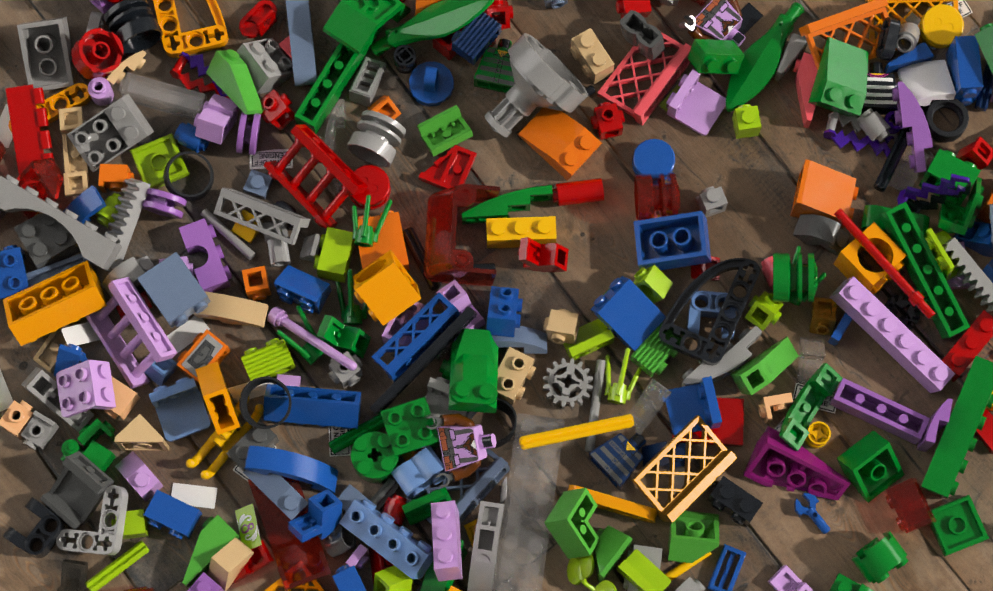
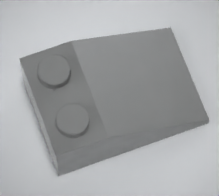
[17,17,75,90]

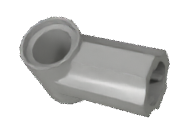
[262,220,291,267]

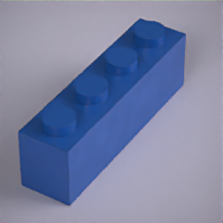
[264,384,361,429]

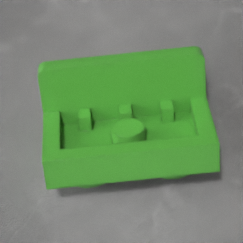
[417,105,473,157]

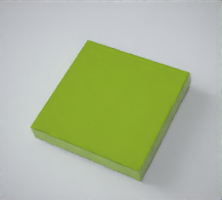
[130,133,190,189]

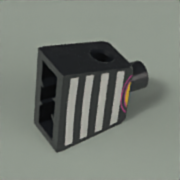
[861,62,898,115]

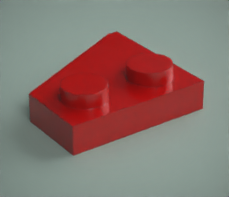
[418,145,477,196]

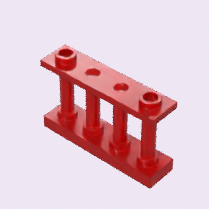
[263,124,368,229]

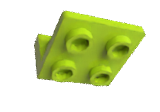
[924,228,958,281]

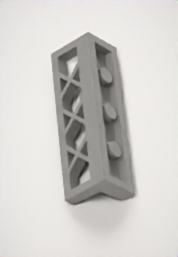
[213,188,310,245]

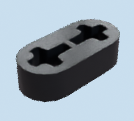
[876,17,901,61]

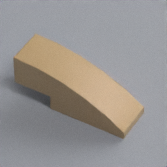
[193,292,269,328]

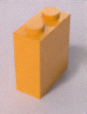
[195,361,240,435]

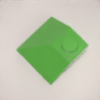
[668,511,719,563]
[593,525,633,582]

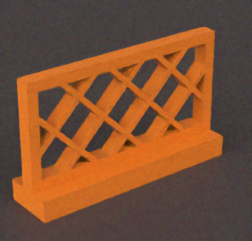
[798,0,898,71]

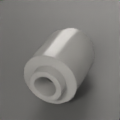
[896,22,921,53]
[857,108,891,142]

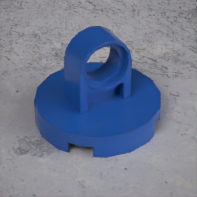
[409,62,454,106]

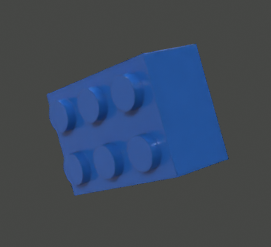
[634,211,712,270]

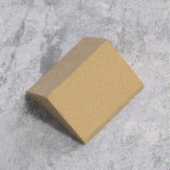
[114,414,170,451]

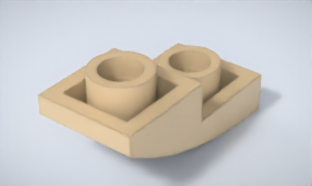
[105,50,146,85]

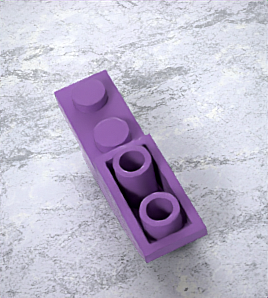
[892,81,933,173]

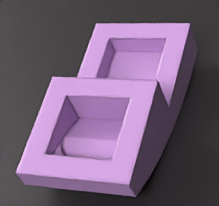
[768,565,813,591]

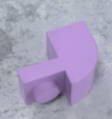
[436,280,486,329]

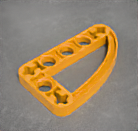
[153,0,229,58]

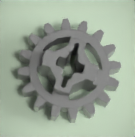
[543,358,593,409]

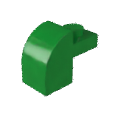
[316,315,371,358]

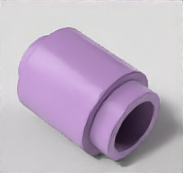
[88,77,114,106]

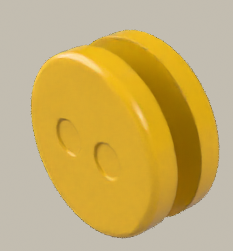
[919,4,964,49]

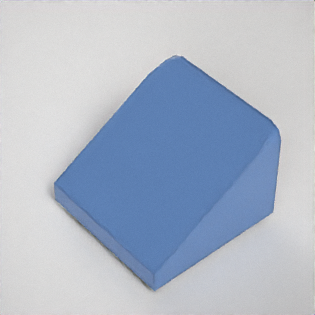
[144,358,178,386]

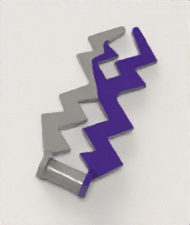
[823,111,898,157]

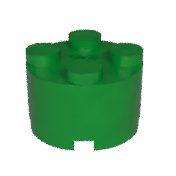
[351,431,400,483]
[851,531,909,584]

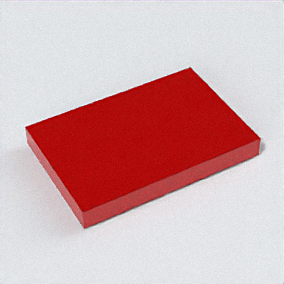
[672,398,744,447]

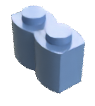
[391,446,448,499]

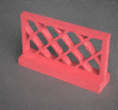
[597,31,692,126]

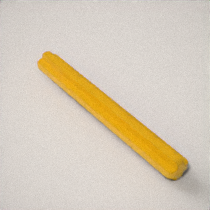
[519,414,634,450]

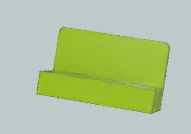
[563,319,615,361]
[617,549,671,591]

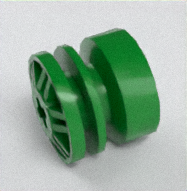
[773,253,818,302]

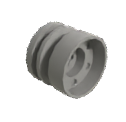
[347,110,406,168]

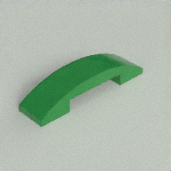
[779,363,842,451]

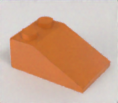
[518,107,602,181]

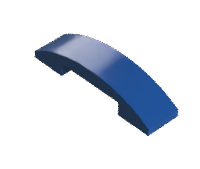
[244,446,339,494]

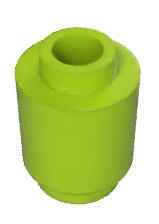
[96,193,121,228]

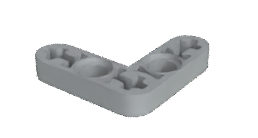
[56,485,128,556]

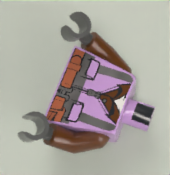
[679,0,746,47]
[425,413,497,487]

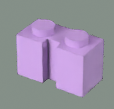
[194,94,239,145]

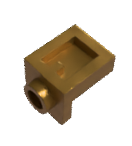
[809,297,837,336]

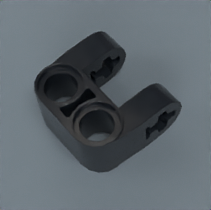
[3,497,65,558]

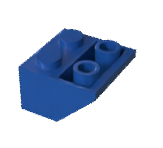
[274,265,332,314]

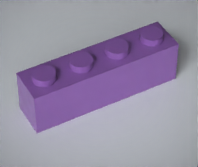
[829,378,930,445]

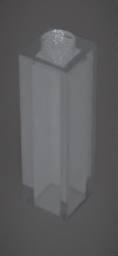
[119,72,208,120]

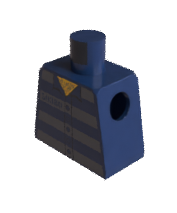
[588,432,647,490]

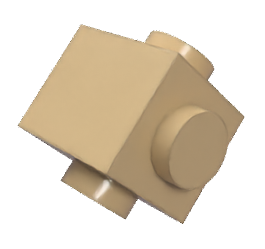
[543,309,580,345]

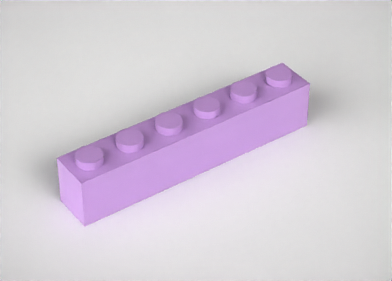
[830,276,955,393]

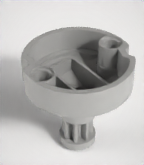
[484,33,588,138]

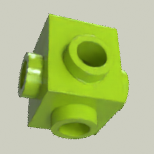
[744,291,784,331]

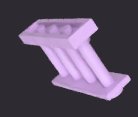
[85,277,177,389]

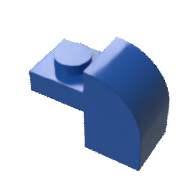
[288,489,342,543]

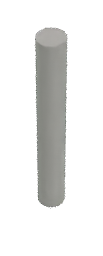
[200,208,256,260]

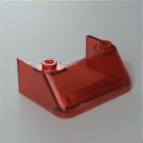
[423,184,500,286]

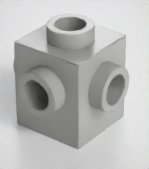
[328,351,363,389]

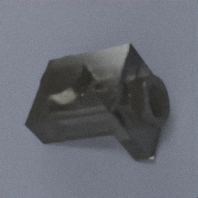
[57,559,88,591]

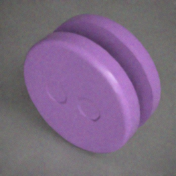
[236,111,261,155]
[142,188,187,219]

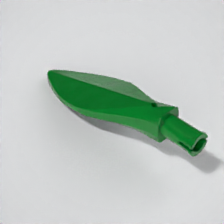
[371,0,494,56]
[726,2,804,112]

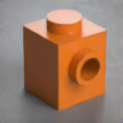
[242,266,271,301]

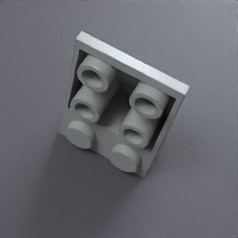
[67,94,154,172]

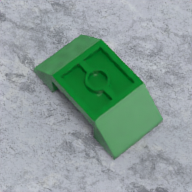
[322,0,411,55]

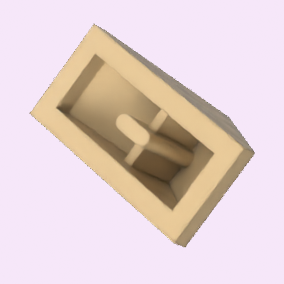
[208,538,254,591]

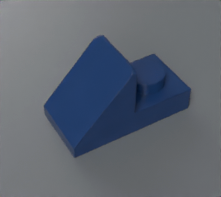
[641,441,691,470]

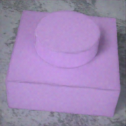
[345,544,369,569]

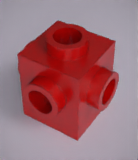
[484,0,513,30]
[261,89,296,131]
[590,102,625,140]

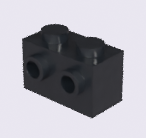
[708,476,763,527]

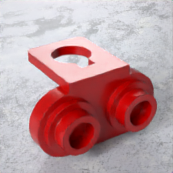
[239,0,277,38]

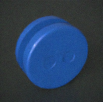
[632,139,675,184]

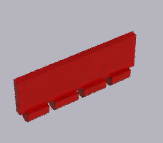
[5,84,55,179]

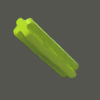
[85,541,149,591]

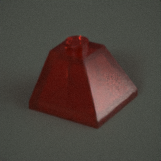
[17,158,64,219]

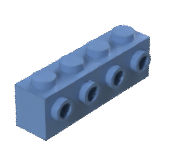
[339,498,433,579]

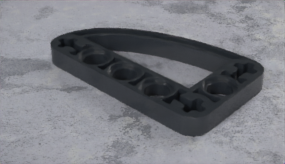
[658,258,760,366]

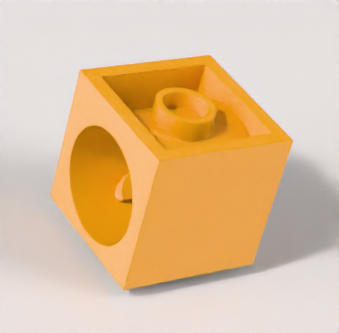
[834,222,907,295]
[353,250,421,326]

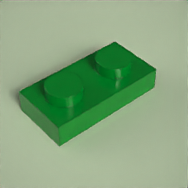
[402,487,452,525]

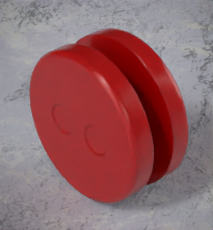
[349,165,391,210]

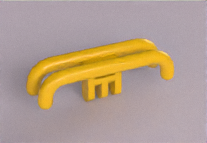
[186,397,264,480]

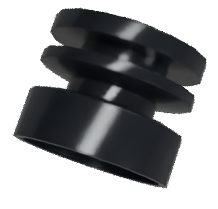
[104,0,163,55]

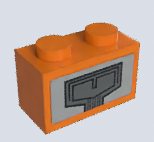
[176,329,231,386]

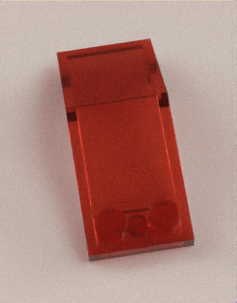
[248,476,332,591]

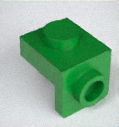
[77,419,115,449]

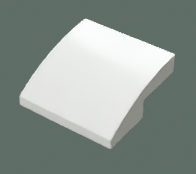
[897,60,956,106]

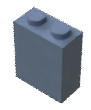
[137,252,211,328]

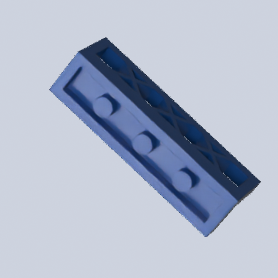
[372,293,460,382]

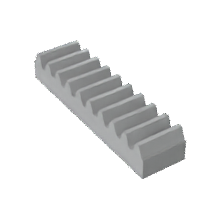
[106,178,151,269]
[942,237,993,313]

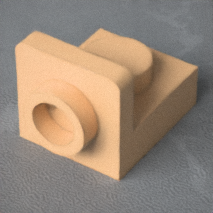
[758,393,793,424]

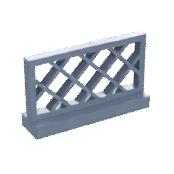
[405,449,510,525]

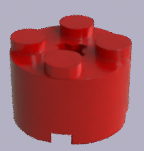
[71,28,124,79]

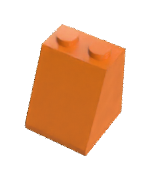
[790,159,859,228]

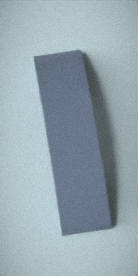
[454,325,547,354]

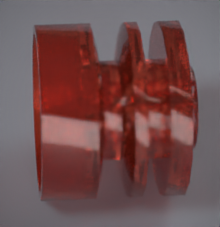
[634,172,680,221]

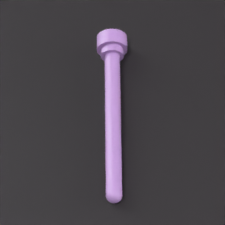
[267,306,357,371]

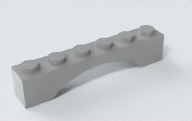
[0,174,122,270]

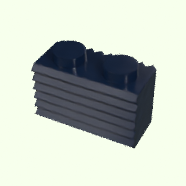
[451,12,502,66]

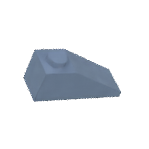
[243,470,308,520]

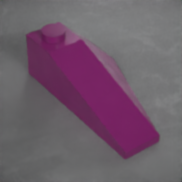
[743,426,850,501]

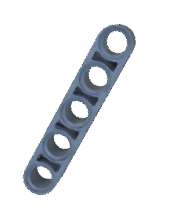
[286,0,318,86]

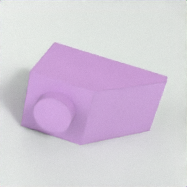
[115,451,163,502]

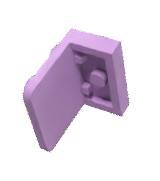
[666,69,726,136]
[56,360,116,418]

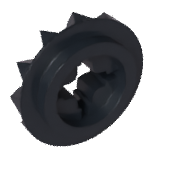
[884,295,920,330]

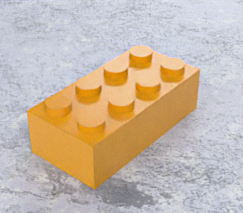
[3,260,107,346]

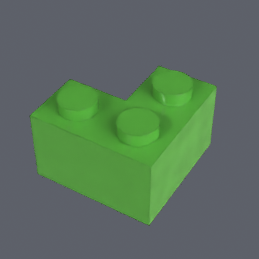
[544,488,600,559]

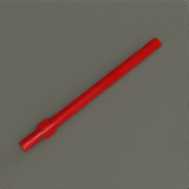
[834,208,936,319]

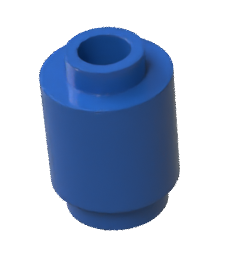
[174,122,210,153]

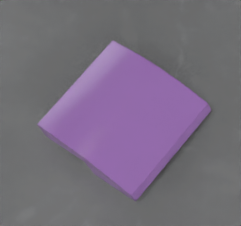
[917,398,953,452]

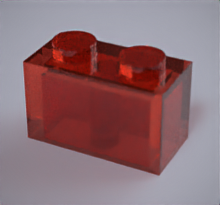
[886,478,937,534]

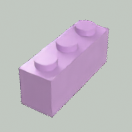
[431,500,463,581]

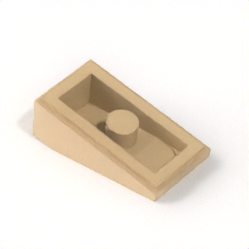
[33,324,70,373]

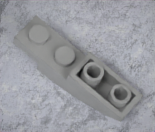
[681,326,762,387]
[467,501,505,591]

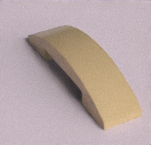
[59,107,89,196]

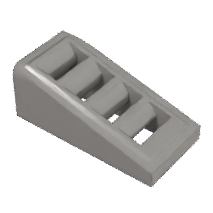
[774,33,808,81]
[349,56,386,107]

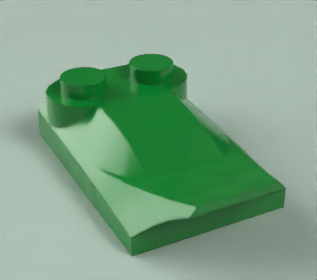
[448,328,498,413]

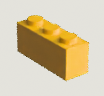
[486,216,557,248]

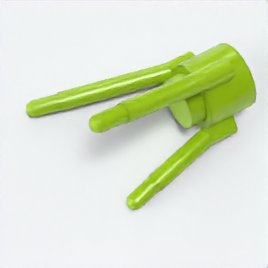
[604,348,642,405]

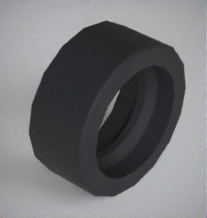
[924,98,969,143]

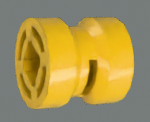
[805,421,831,449]

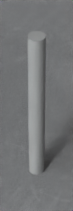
[585,359,606,452]

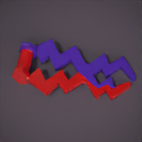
[170,52,230,99]

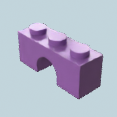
[179,218,232,293]

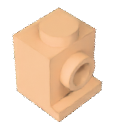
[0,400,33,440]

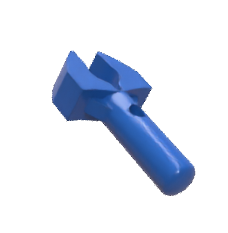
[794,493,830,534]

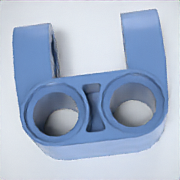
[686,291,736,340]

